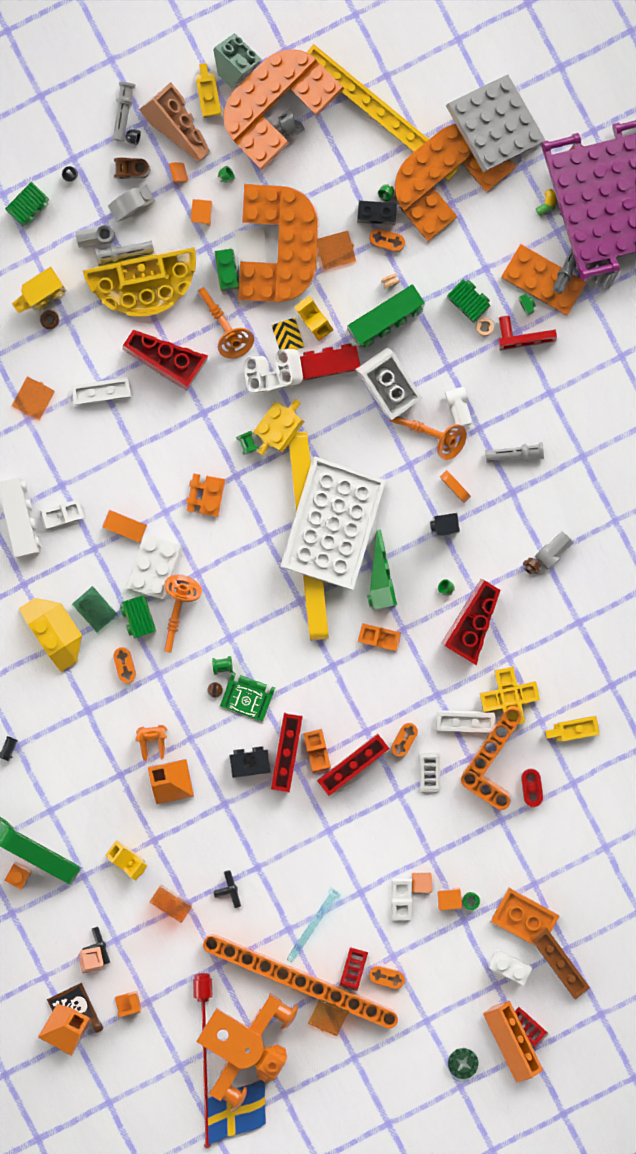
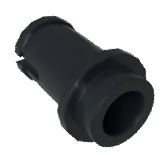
[0,736,18,761]

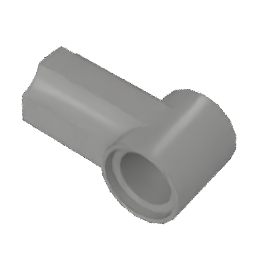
[76,225,115,248]
[535,531,574,570]

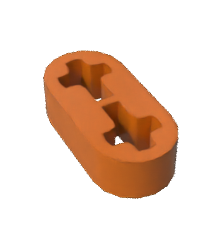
[369,229,405,252]
[440,470,471,503]
[113,647,136,683]
[391,723,418,757]
[369,965,405,989]

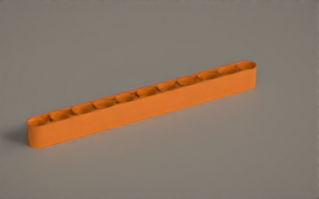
[203,934,398,1029]

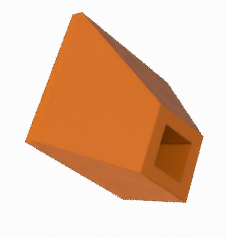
[148,759,194,804]
[38,1003,91,1056]

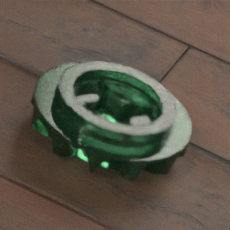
[448,1048,479,1079]

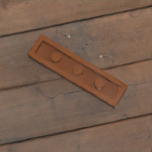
[530,927,590,999]

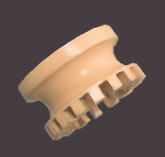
[381,273,400,289]
[476,318,494,336]

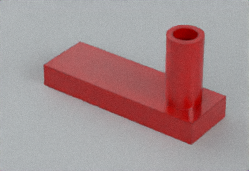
[498,316,557,350]

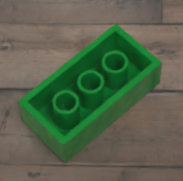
[347,284,425,348]

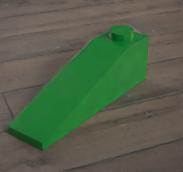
[367,530,397,610]

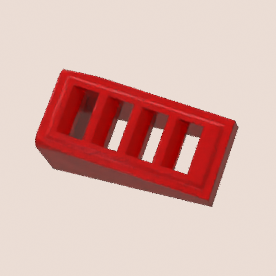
[339,947,368,991]
[515,1007,549,1047]

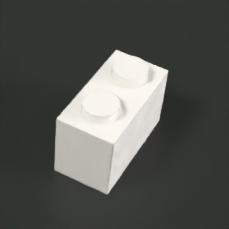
[488,949,532,986]

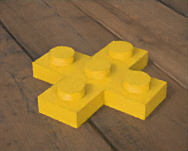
[479,666,540,724]

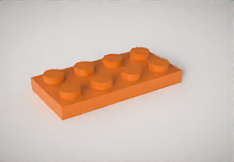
[501,244,586,316]

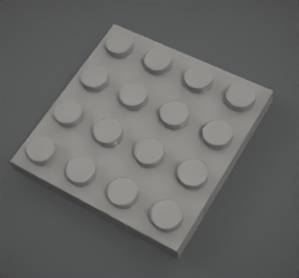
[446,74,546,173]

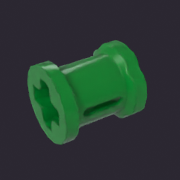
[236,431,259,455]
[212,656,233,675]

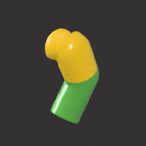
[536,189,557,217]

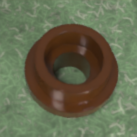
[40,310,59,329]
[523,557,541,575]

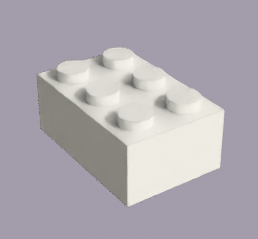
[356,348,423,420]

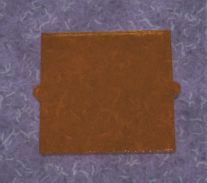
[317,230,356,270]
[11,376,55,421]
[308,999,349,1036]

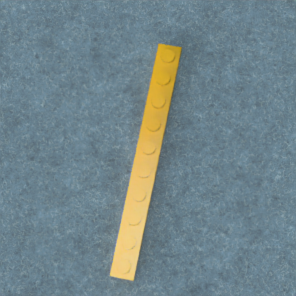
[306,44,461,181]

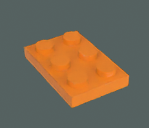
[490,887,560,946]

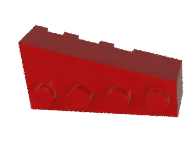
[122,330,208,391]
[441,579,501,666]

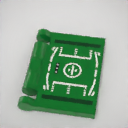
[220,672,275,722]

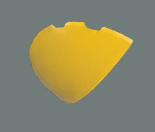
[83,247,196,316]

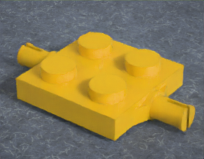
[253,399,305,456]

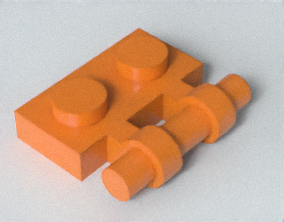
[186,473,225,517]

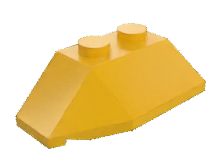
[19,598,82,672]

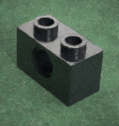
[357,200,397,226]
[430,513,460,537]
[229,746,271,778]

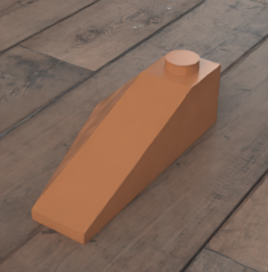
[139,82,210,161]

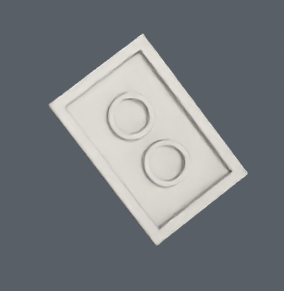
[127,533,181,600]

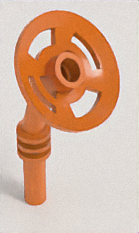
[198,287,254,359]
[390,416,467,460]
[164,575,202,653]

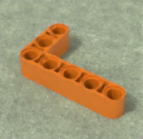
[461,706,521,810]

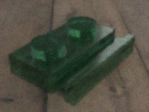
[72,586,118,633]

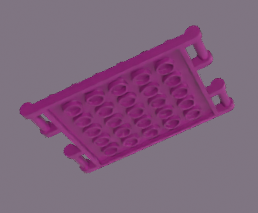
[541,120,636,281]

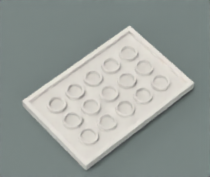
[280,456,386,590]

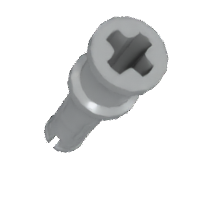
[112,82,136,142]
[95,240,154,266]
[485,442,544,462]

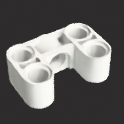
[243,349,303,392]

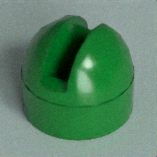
[218,166,235,183]
[378,184,394,201]
[438,579,455,596]

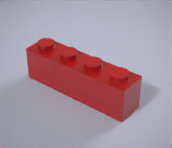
[287,343,360,381]
[271,712,303,793]
[317,733,390,796]

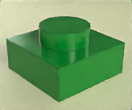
[518,294,536,316]

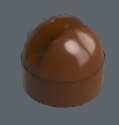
[207,682,223,698]

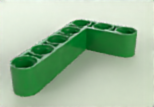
[0,817,81,885]

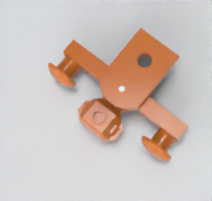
[196,993,298,1112]

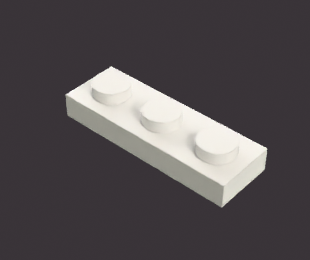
[71,377,131,405]
[436,710,495,732]

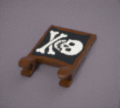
[47,983,103,1033]

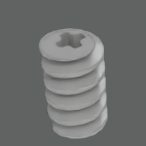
[576,262,620,290]

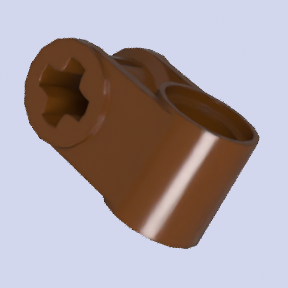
[113,157,151,179]

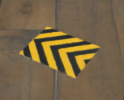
[271,317,304,350]

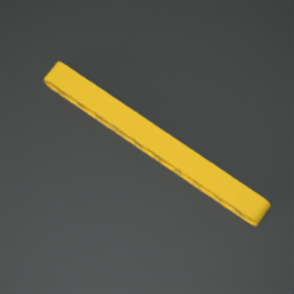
[289,431,329,641]

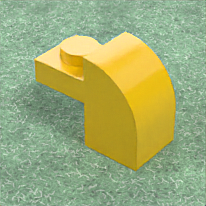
[294,296,334,341]
[105,840,148,881]

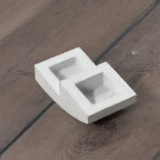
[40,499,84,529]
[392,878,412,920]

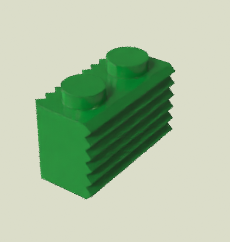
[5,181,49,227]
[215,248,239,291]
[446,279,491,323]
[120,595,156,639]

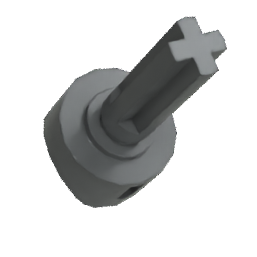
[275,109,305,138]

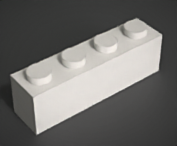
[0,477,41,558]

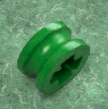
[462,892,480,910]

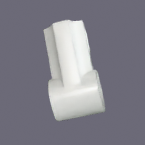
[445,387,472,426]

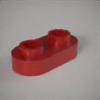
[521,768,543,807]

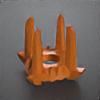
[135,725,167,762]

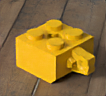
[12,267,66,313]

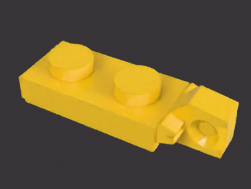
[196,63,222,118]
[545,715,600,741]

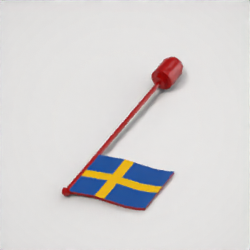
[193,973,266,1149]

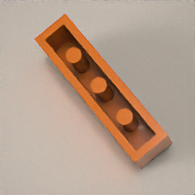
[483,1001,543,1083]

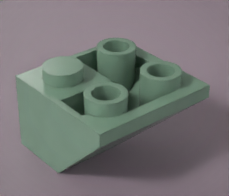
[213,33,262,88]

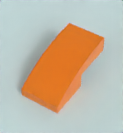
[102,510,147,543]
[358,623,402,651]
[303,729,331,773]

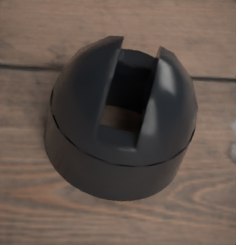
[125,129,141,146]
[62,166,78,182]

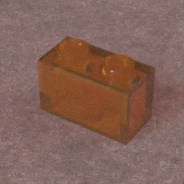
[150,884,193,923]

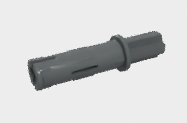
[553,247,576,294]

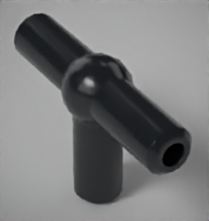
[213,870,241,908]
[82,927,110,965]

